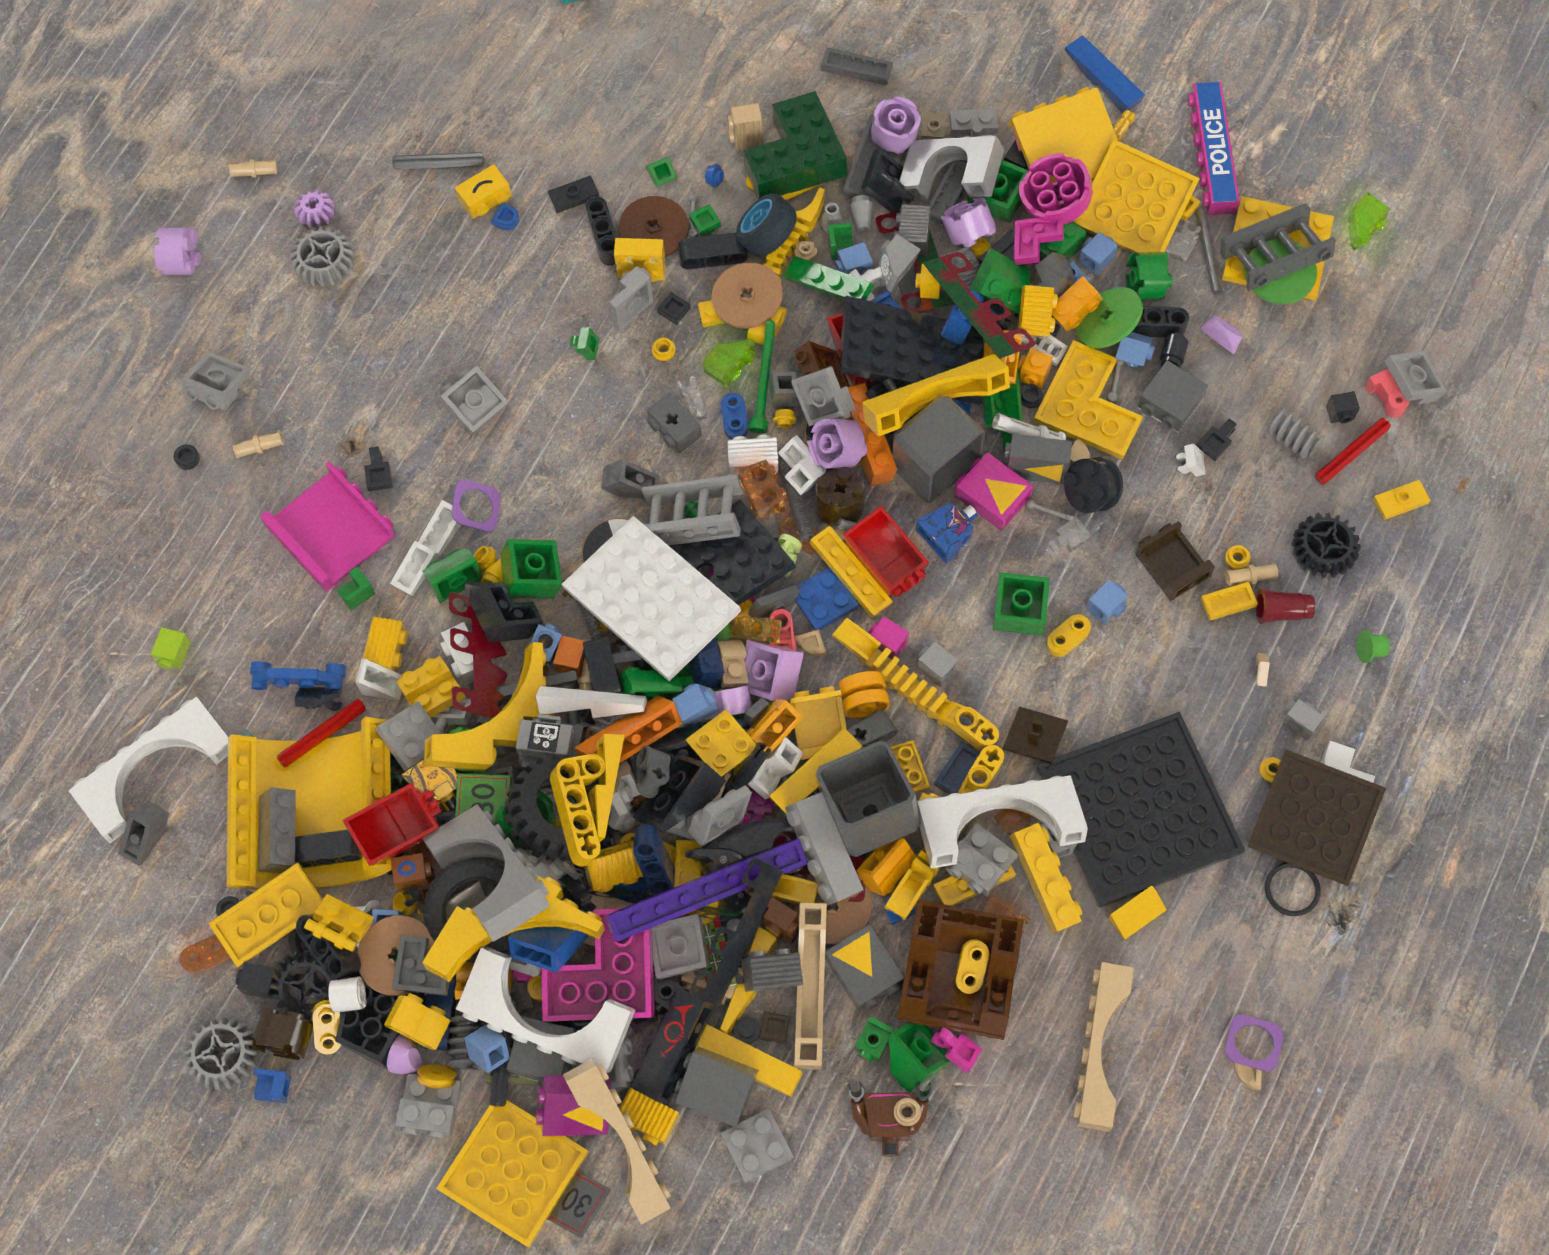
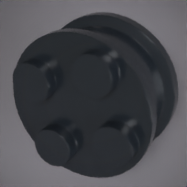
[1064,457,1123,513]

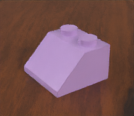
[744,640,804,702]

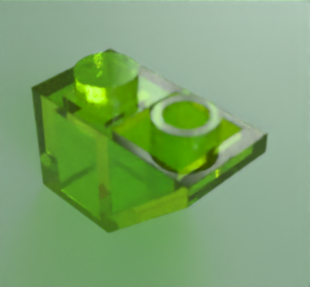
[1348,192,1390,250]
[703,339,756,387]

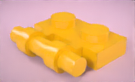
[304,894,374,952]

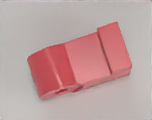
[1365,369,1410,418]

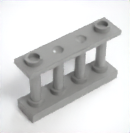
[642,475,744,545]

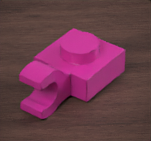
[931,1027,982,1073]

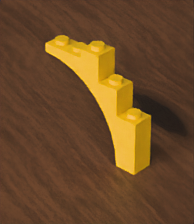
[424,642,555,770]
[422,876,605,982]

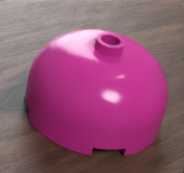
[1019,153,1093,225]

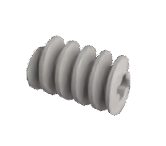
[1268,408,1325,459]

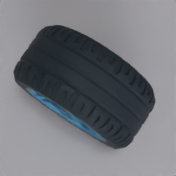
[736,194,797,257]

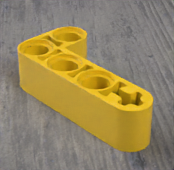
[550,754,605,867]

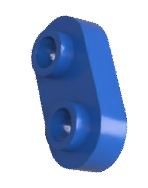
[721,393,748,440]

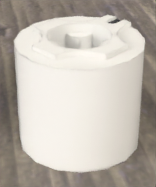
[329,977,367,1013]

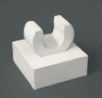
[1176,443,1206,477]

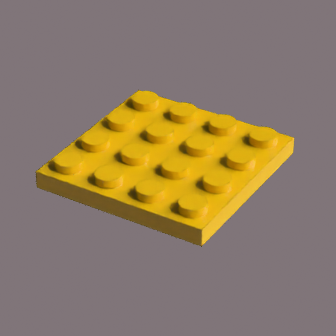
[1074,139,1200,253]
[1222,196,1334,301]
[436,1100,589,1248]

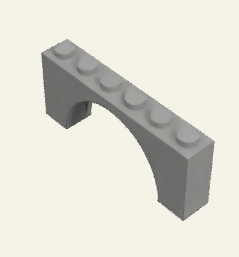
[423,805,550,942]

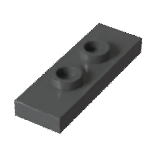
[821,47,893,85]
[928,160,967,225]

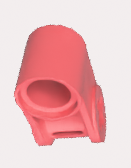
[770,609,797,651]

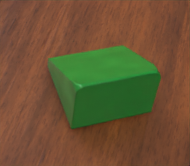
[645,156,677,187]

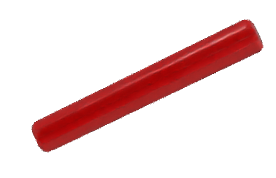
[1315,418,1391,485]
[277,699,366,767]

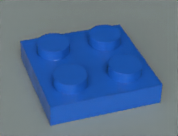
[795,567,859,631]

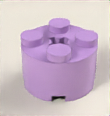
[871,97,921,154]
[941,197,996,248]
[154,227,201,275]
[809,419,867,468]

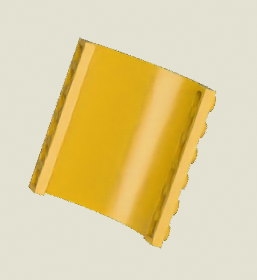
[226,717,392,890]

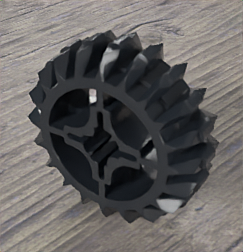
[1291,512,1361,578]
[270,949,339,1021]

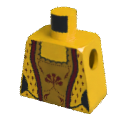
[401,760,458,811]

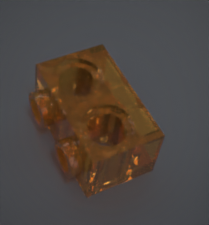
[739,459,788,521]

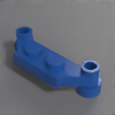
[250,661,346,691]

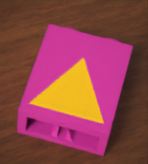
[955,452,1034,531]

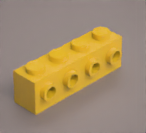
[1010,823,1082,933]

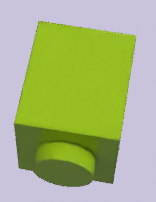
[151,627,191,670]

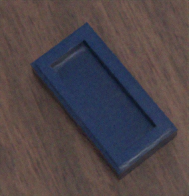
[934,741,980,795]

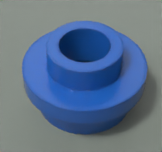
[705,164,724,188]

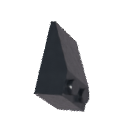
[633,753,726,832]

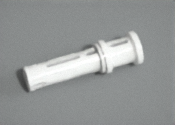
[992,413,1066,440]

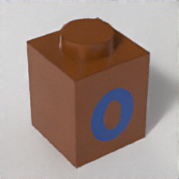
[391,853,433,891]

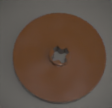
[618,196,689,257]

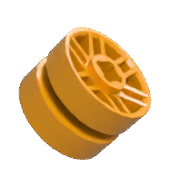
[838,671,890,719]

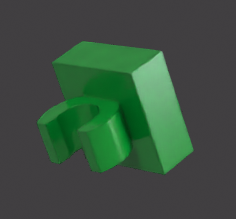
[689,204,721,236]
[569,327,600,360]

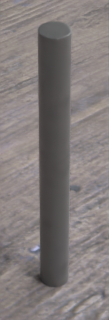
[1196,208,1222,295]

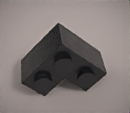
[469,582,543,643]

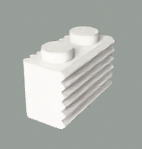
[728,435,778,475]

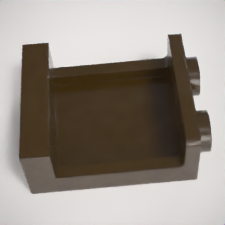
[1136,521,1215,601]

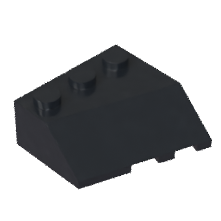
[335,972,426,1070]

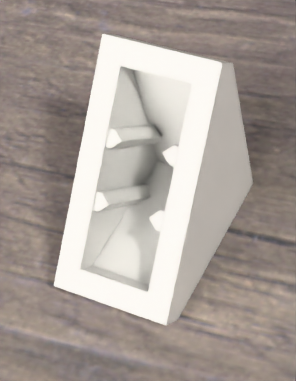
[356,659,402,701]

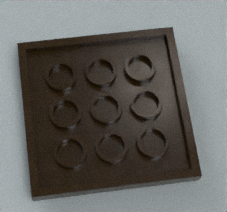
[1247,749,1386,886]

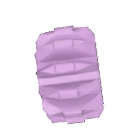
[294,189,335,229]

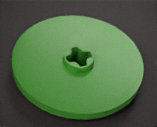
[1244,239,1317,304]
[1076,287,1143,348]

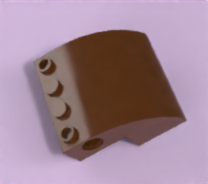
[897,900,1024,1040]

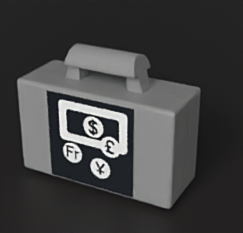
[516,714,574,759]

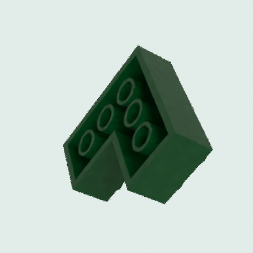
[743,91,848,199]

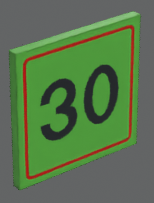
[455,774,510,826]

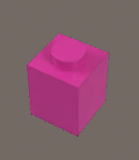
[868,617,909,659]

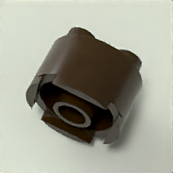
[815,467,865,524]
[251,1007,313,1060]

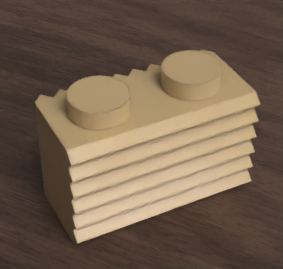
[727,103,763,151]

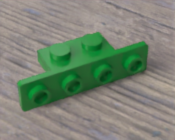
[983,368,1023,453]

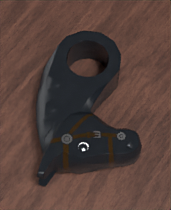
[685,819,808,912]

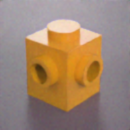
[1018,348,1053,390]

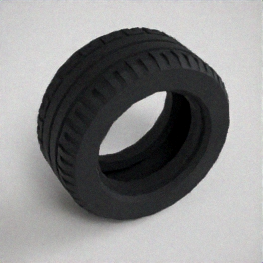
[423,858,511,963]

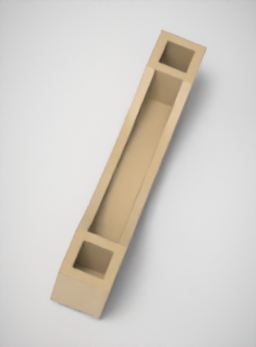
[794,903,827,1070]
[1073,962,1134,1132]
[563,1058,671,1225]

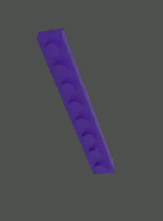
[605,839,808,942]

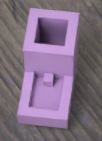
[703,686,752,720]

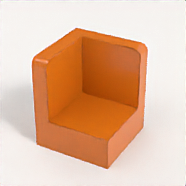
[553,636,586,677]

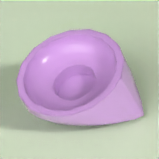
[1200,315,1243,354]
[387,1034,423,1074]

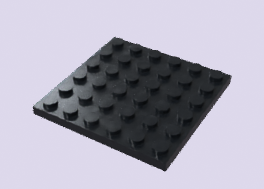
[1037,712,1245,908]

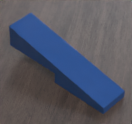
[1064,35,1145,114]

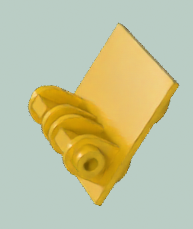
[685,709,756,777]

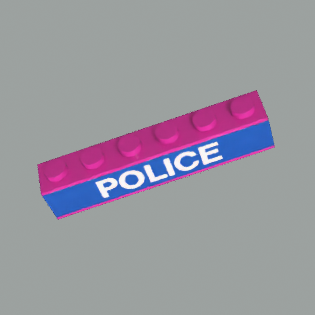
[1187,82,1240,215]

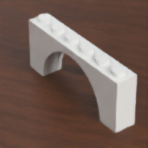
[68,697,228,843]
[917,775,1088,869]
[456,947,635,1073]

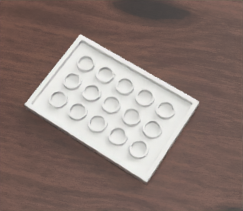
[562,516,741,681]

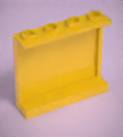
[1007,87,1118,183]

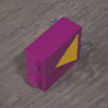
[536,1074,612,1136]

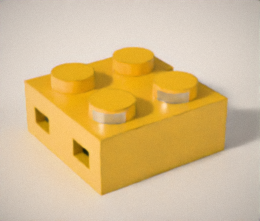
[614,238,666,282]

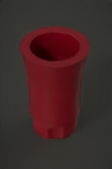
[1256,589,1315,624]

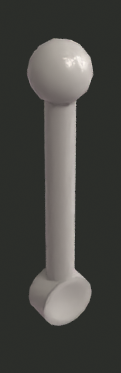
[688,194,698,238]
[1107,359,1124,403]
[1026,499,1075,522]

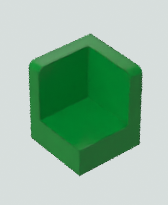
[828,223,853,260]
[337,567,375,611]

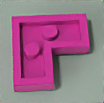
[1014,218,1064,265]

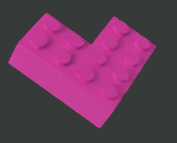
[541,908,655,1021]

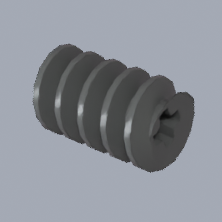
[446,1013,482,1070]

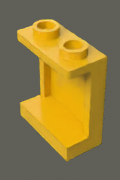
[789,686,847,760]

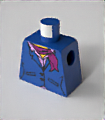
[916,503,978,564]

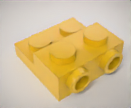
[396,656,466,718]

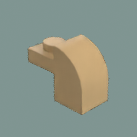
[717,640,749,688]

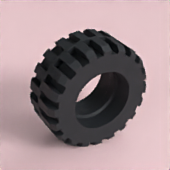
[504,754,612,862]

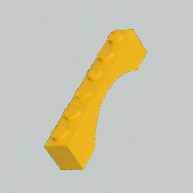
[862,354,1010,437]

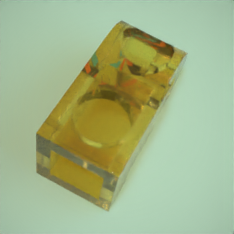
[731,616,782,643]

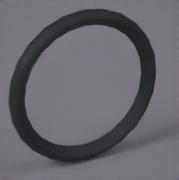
[1265,863,1321,916]

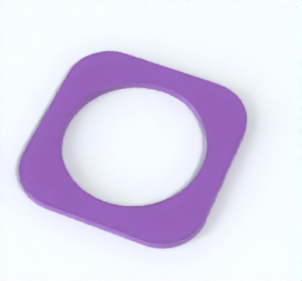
[452,480,500,532]
[1225,1015,1283,1071]

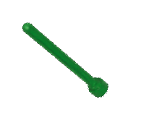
[748,320,775,434]

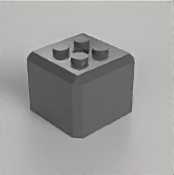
[892,396,985,503]
[816,741,920,857]

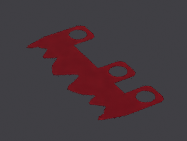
[449,592,507,718]

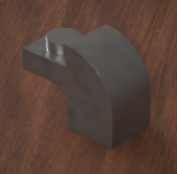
[1035,252,1074,298]
[768,372,801,410]

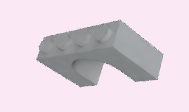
[900,135,1004,200]

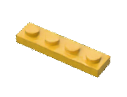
[809,526,893,618]

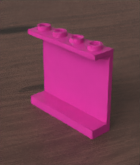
[260,461,395,592]

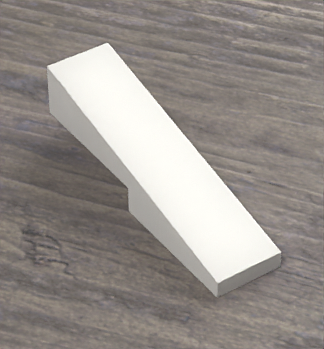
[390,500,468,596]
[536,686,647,718]

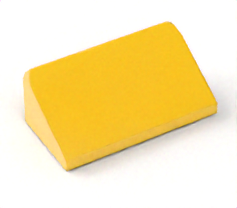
[1109,886,1167,940]

